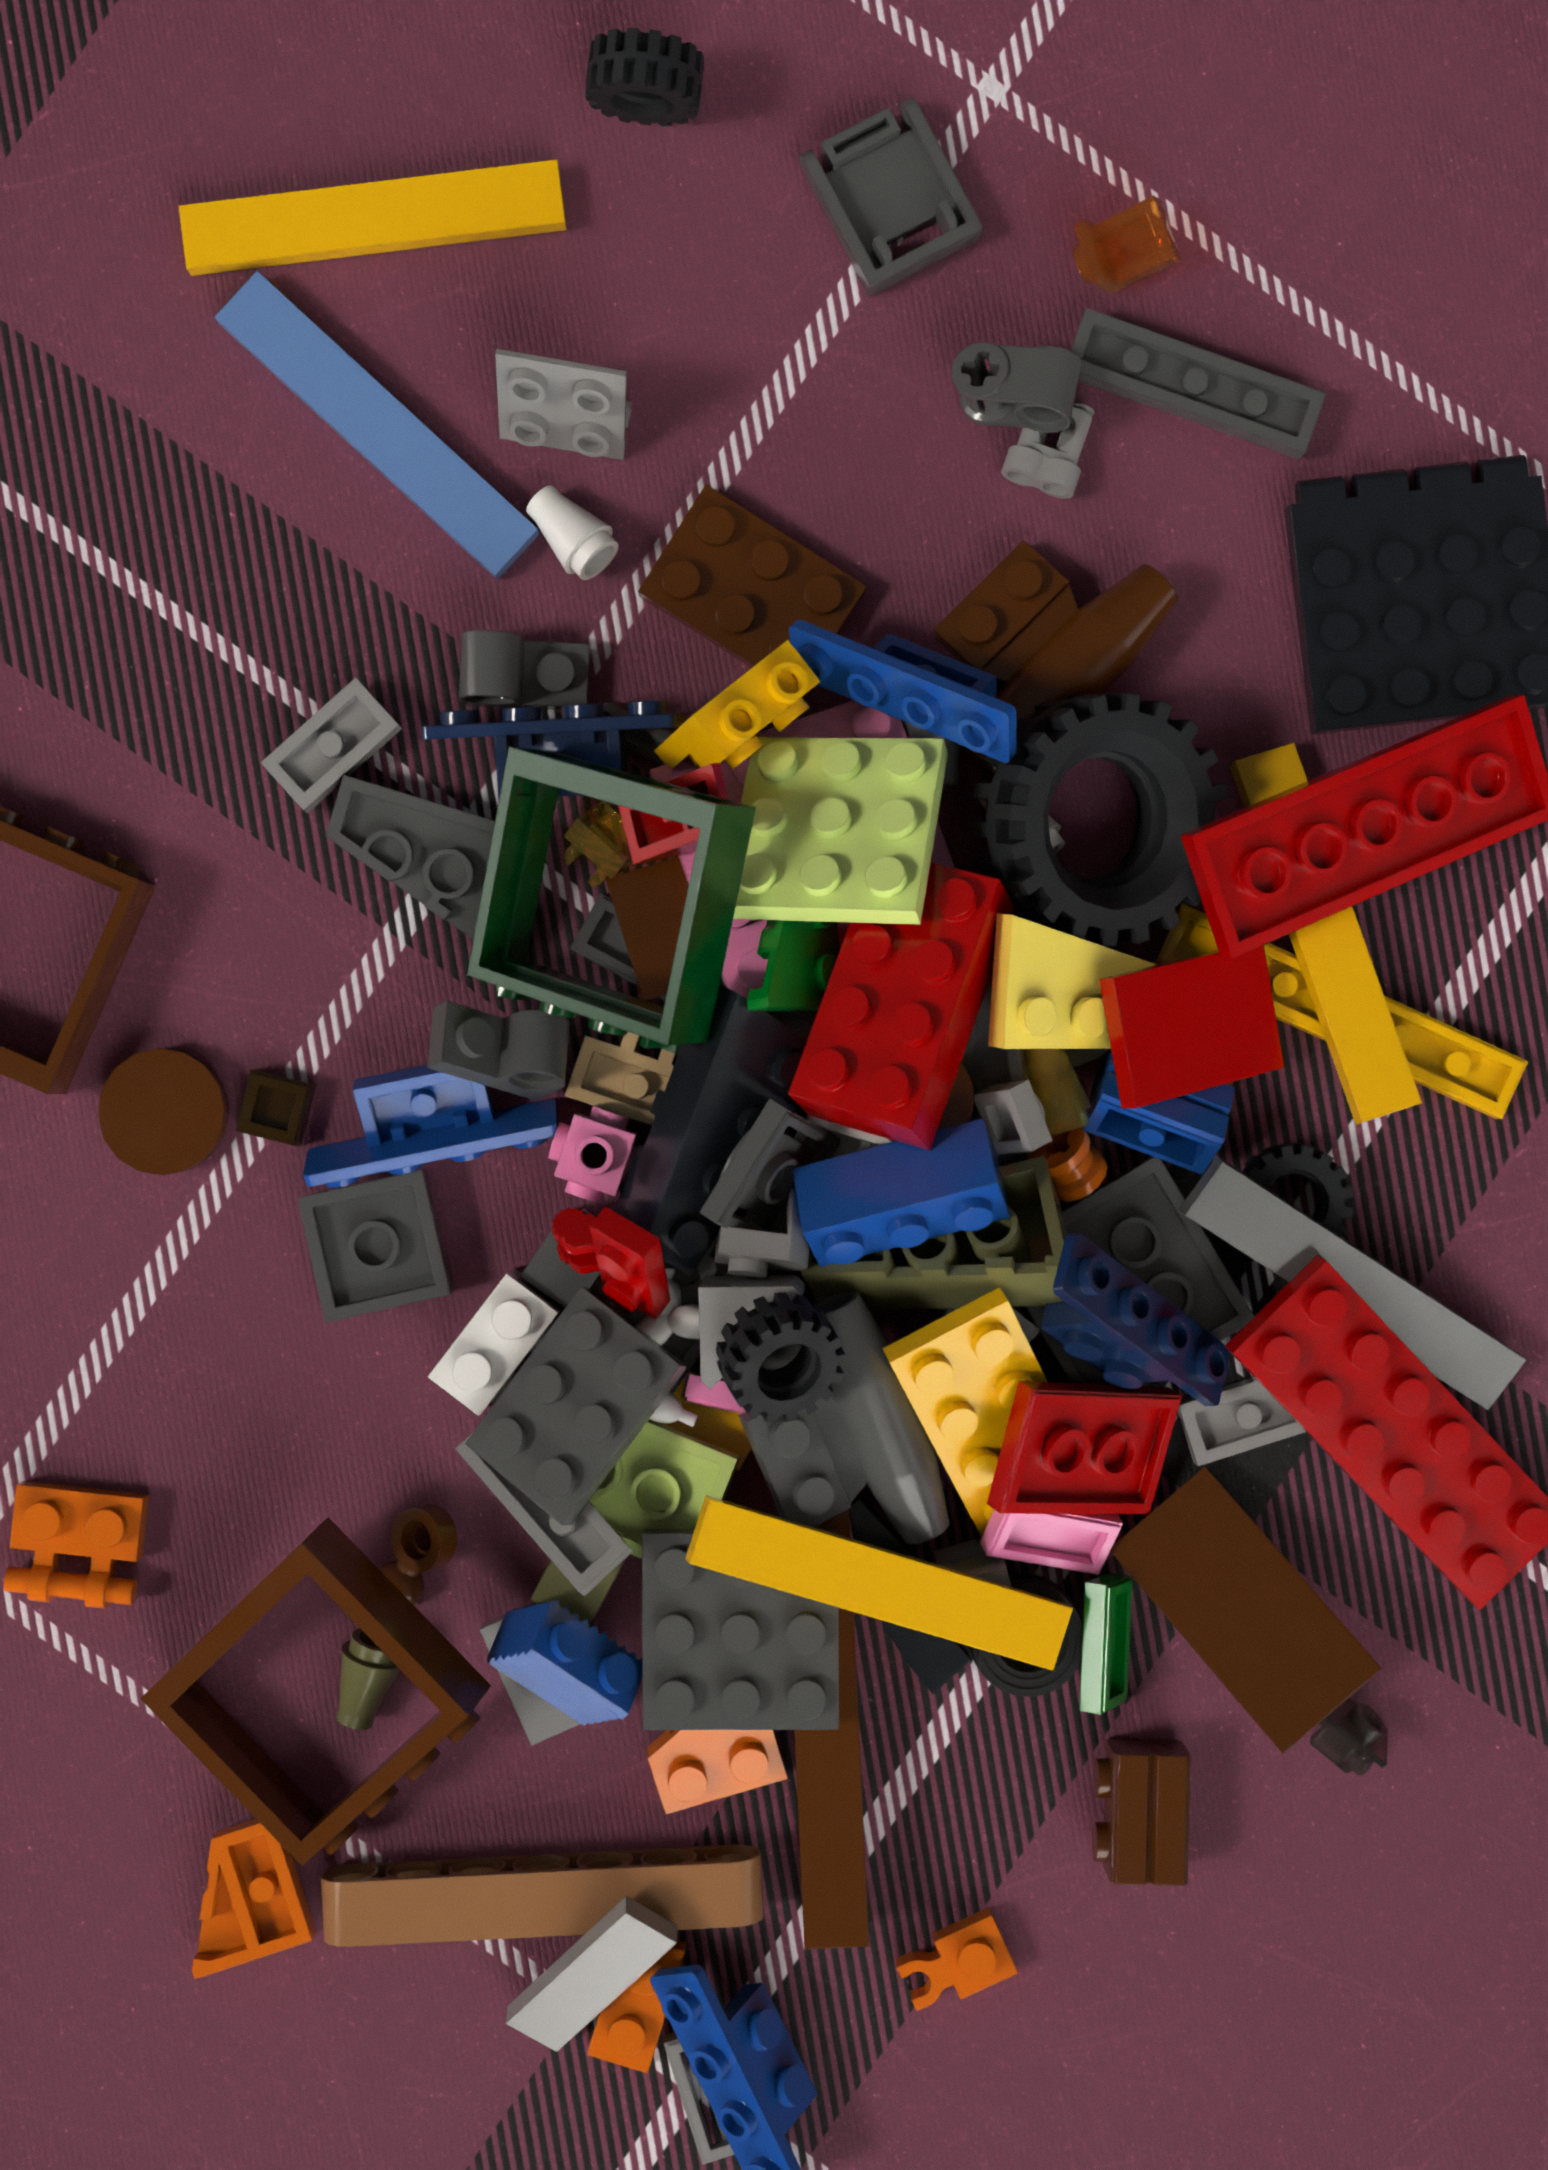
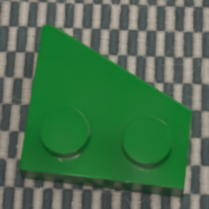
[747,920,840,1011]

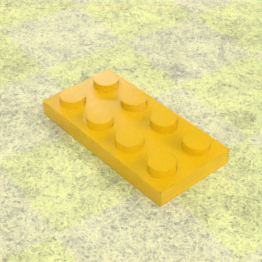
[882,1287,1047,1537]

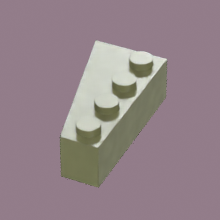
[801,1156,1067,1311]

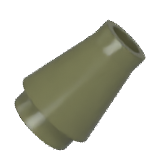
[336,1628,400,1730]

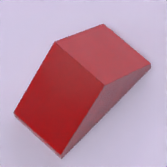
[618,763,729,865]

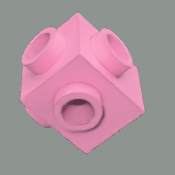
[548,1106,640,1203]

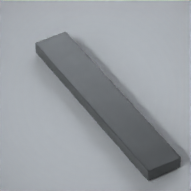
[1179,1156,1526,1410]

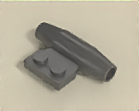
[739,1290,950,1544]

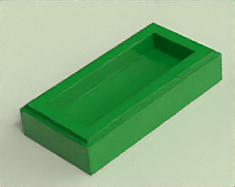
[1080,1573,1132,1715]

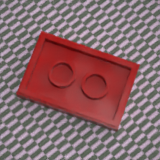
[1099,945,1284,1108]
[987,1381,1182,1514]

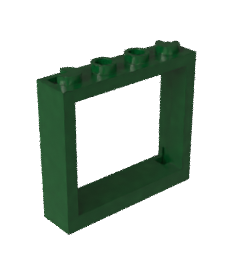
[467,747,756,1053]

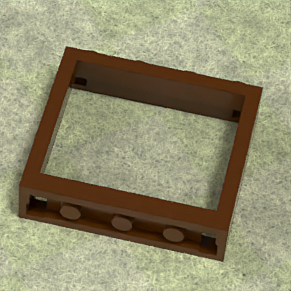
[0,806,156,1094]
[140,1517,491,1866]

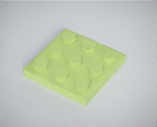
[733,737,948,925]

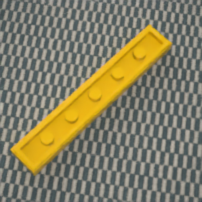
[178,159,567,276]
[1230,743,1422,1125]
[1153,904,1528,1119]
[685,1495,1073,1671]

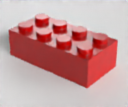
[788,863,1015,1151]

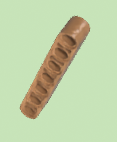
[321,1844,764,1947]

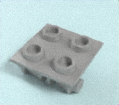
[495,349,632,460]

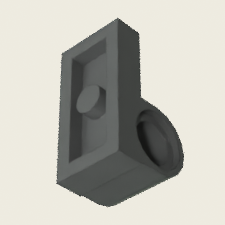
[459,630,591,710]
[427,1000,570,1100]

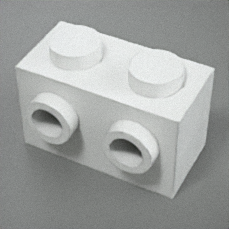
[428,1268,564,1416]

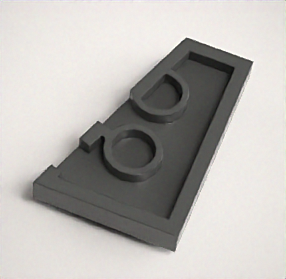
[326,775,495,941]

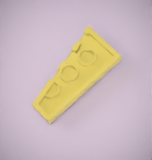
[988,913,1157,1049]

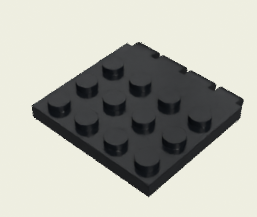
[1284,455,1548,735]

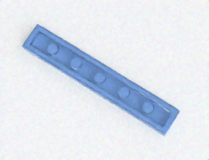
[214,271,540,580]

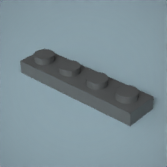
[1070,308,1326,460]

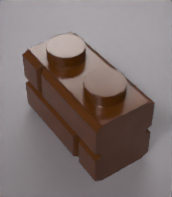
[1092,1738,1191,1886]

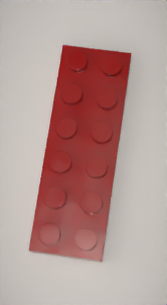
[1180,694,1548,959]
[1224,1255,1548,1610]

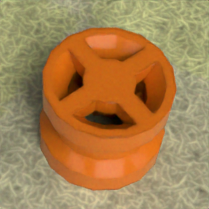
[1027,1120,1108,1202]

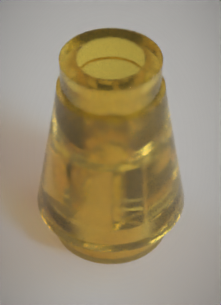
[1022,1049,1092,1135]

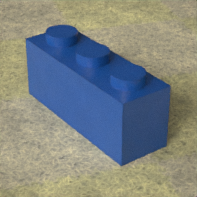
[793,1118,1011,1267]

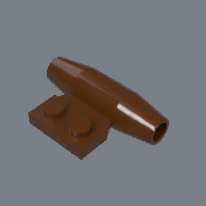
[934,540,1179,779]

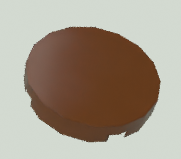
[97,1048,230,1175]

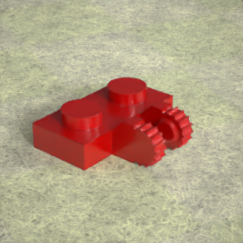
[551,1206,671,1320]

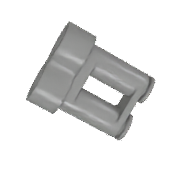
[1001,403,1094,499]

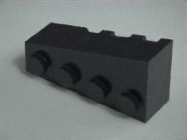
[614,984,807,1276]

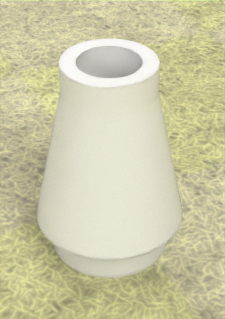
[526,485,619,580]

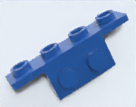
[789,619,1017,763]
[303,1064,559,1188]
[650,1965,818,2170]

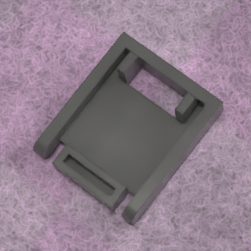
[799,97,983,297]

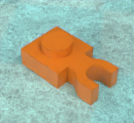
[895,1907,1018,2011]

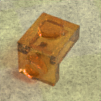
[1073,195,1182,294]

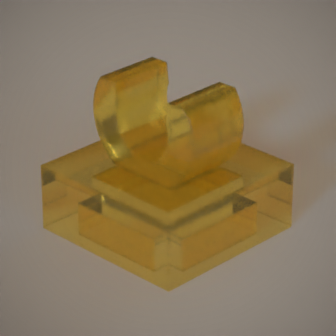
[563,801,632,887]

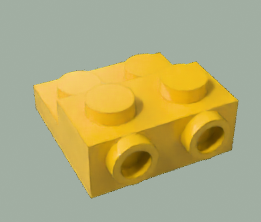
[654,640,821,770]

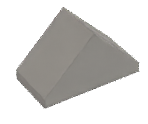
[698,1275,806,1390]

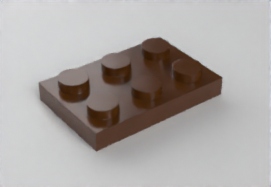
[638,484,867,668]

